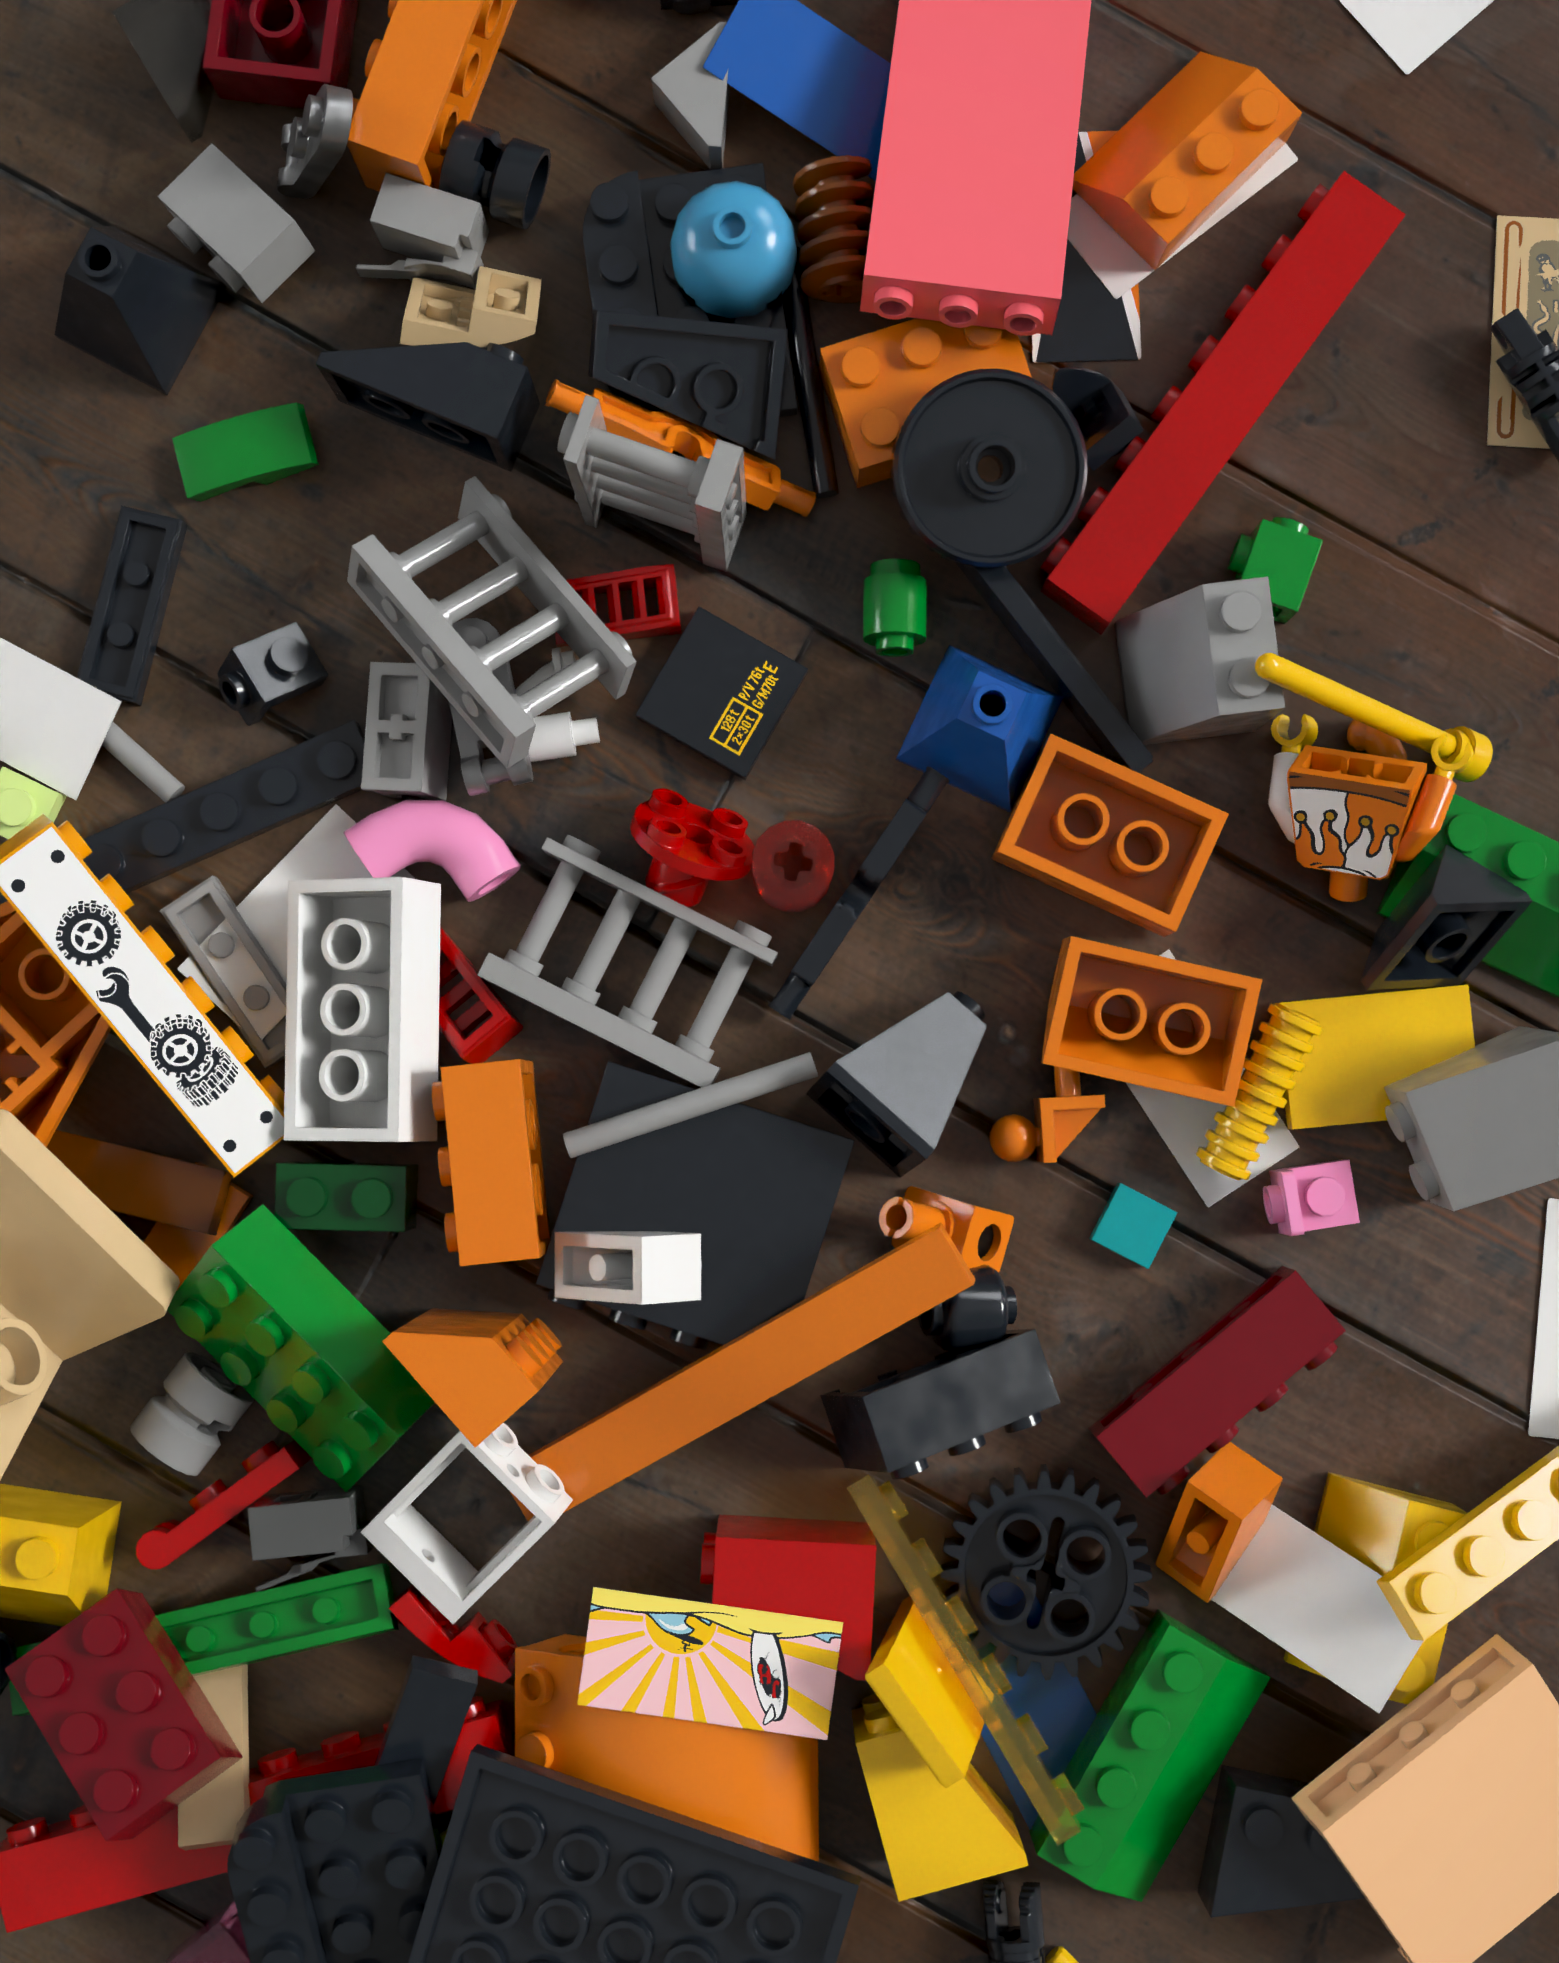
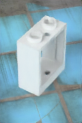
[361,1423,573,1624]

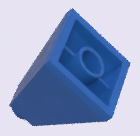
[896,645,1063,812]

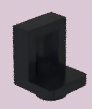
[217,622,328,726]

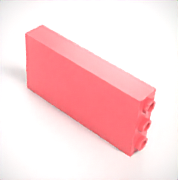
[860,0,1091,336]

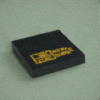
[636,606,808,780]

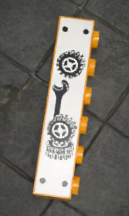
[0,814,285,1177]

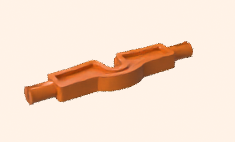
[545,379,816,517]

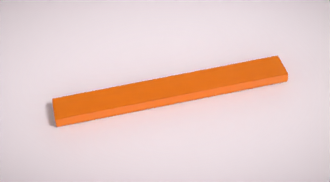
[510,1223,975,1521]

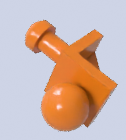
[989,1066,1105,1163]

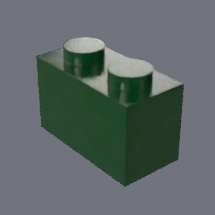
[275,1161,418,1232]

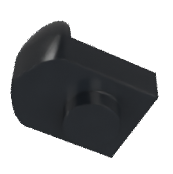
[1051,367,1144,471]

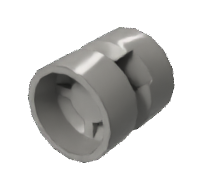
[130,1352,254,1476]

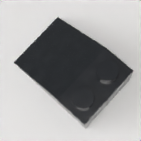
[316,342,540,472]

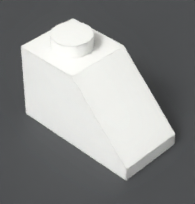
[555,1231,702,1305]

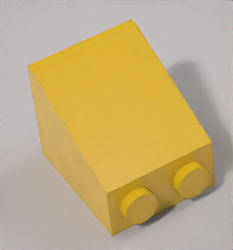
[0,1484,122,1626]
[852,1694,1029,1902]

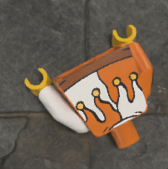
[1268,714,1474,902]

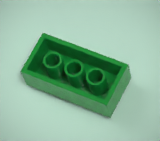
[167,1204,435,1492]

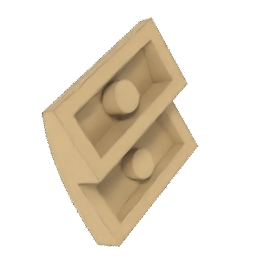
[399,266,542,348]

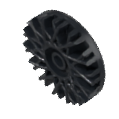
[890,368,1088,569]

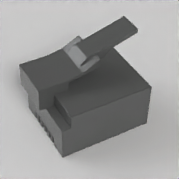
[248,1485,375,1592]

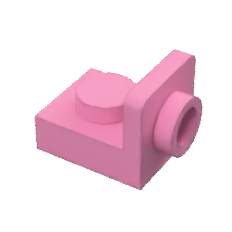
[1263,1159,1360,1236]

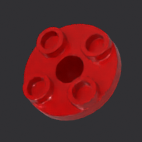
[630,788,756,908]

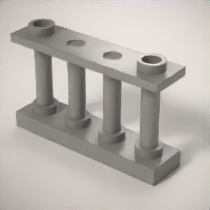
[557,395,747,572]
[347,476,637,769]
[477,835,778,1088]

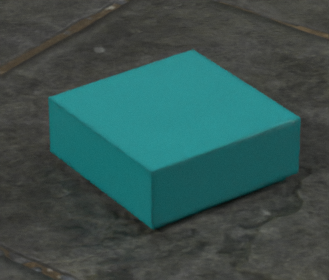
[1089,1182,1178,1269]

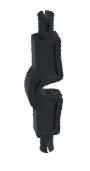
[768,766,950,1020]

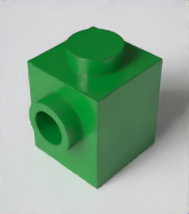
[1227,517,1323,624]

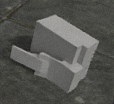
[356,173,489,289]

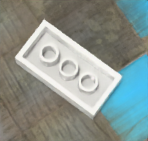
[284,877,441,1142]

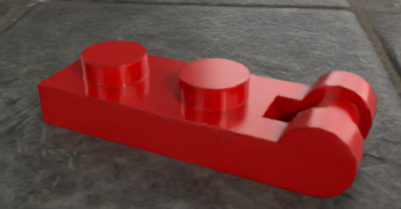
[136,1440,311,1570]

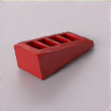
[555,563,682,647]
[439,926,523,1064]

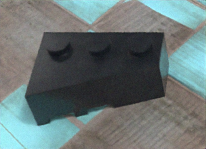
[820,1329,1061,1480]
[1198,1765,1365,1918]

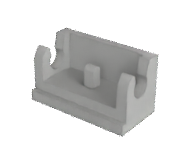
[361,662,452,801]

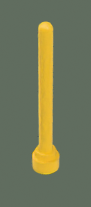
[1255,653,1493,782]

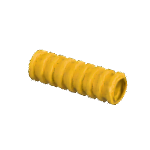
[1196,1003,1323,1181]

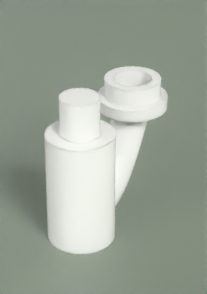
[515,647,600,762]

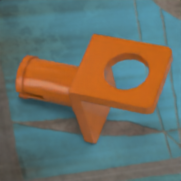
[879,1186,1014,1272]

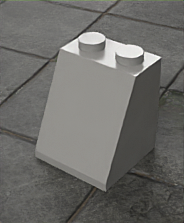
[1115,577,1285,745]
[1384,1026,1559,1211]

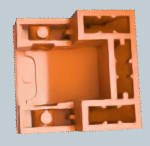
[515,1634,819,1862]

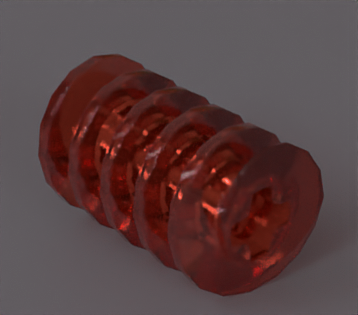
[752,820,834,912]

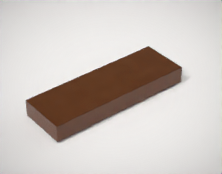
[46,1130,232,1236]

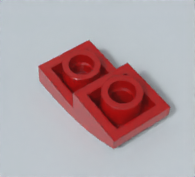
[388,1584,518,1684]

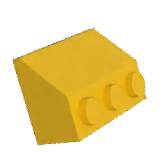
[1284,1472,1467,1705]

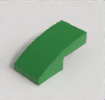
[172,402,319,502]

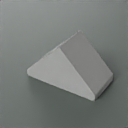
[651,22,730,170]

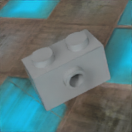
[158,143,315,303]

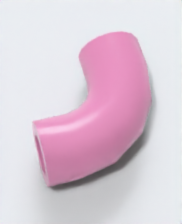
[344,800,521,902]

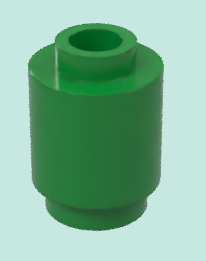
[863,558,927,657]

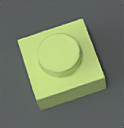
[0,766,67,839]

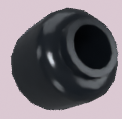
[918,1264,1017,1351]

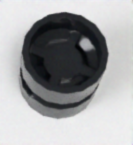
[439,120,551,229]

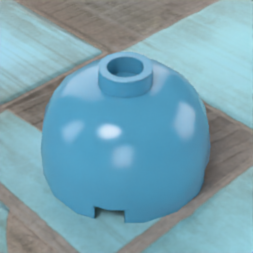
[670,181,797,319]

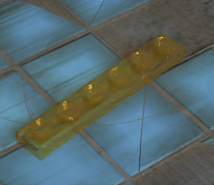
[847,1474,1085,1846]

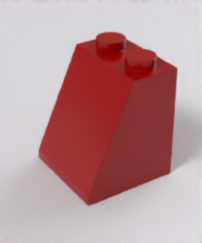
[700,1514,877,1681]

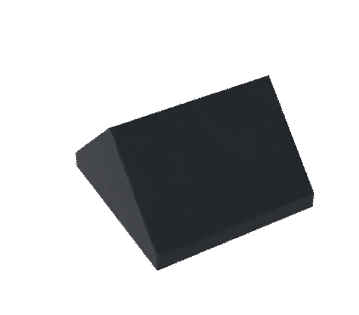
[1361,844,1533,990]

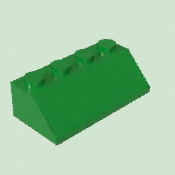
[1376,794,1559,998]
[1029,1609,1271,1902]

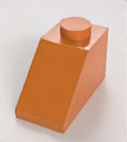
[1155,1442,1283,1603]

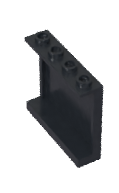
[536,1061,855,1350]

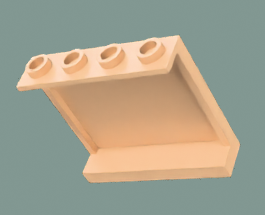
[1291,1634,1559,1963]

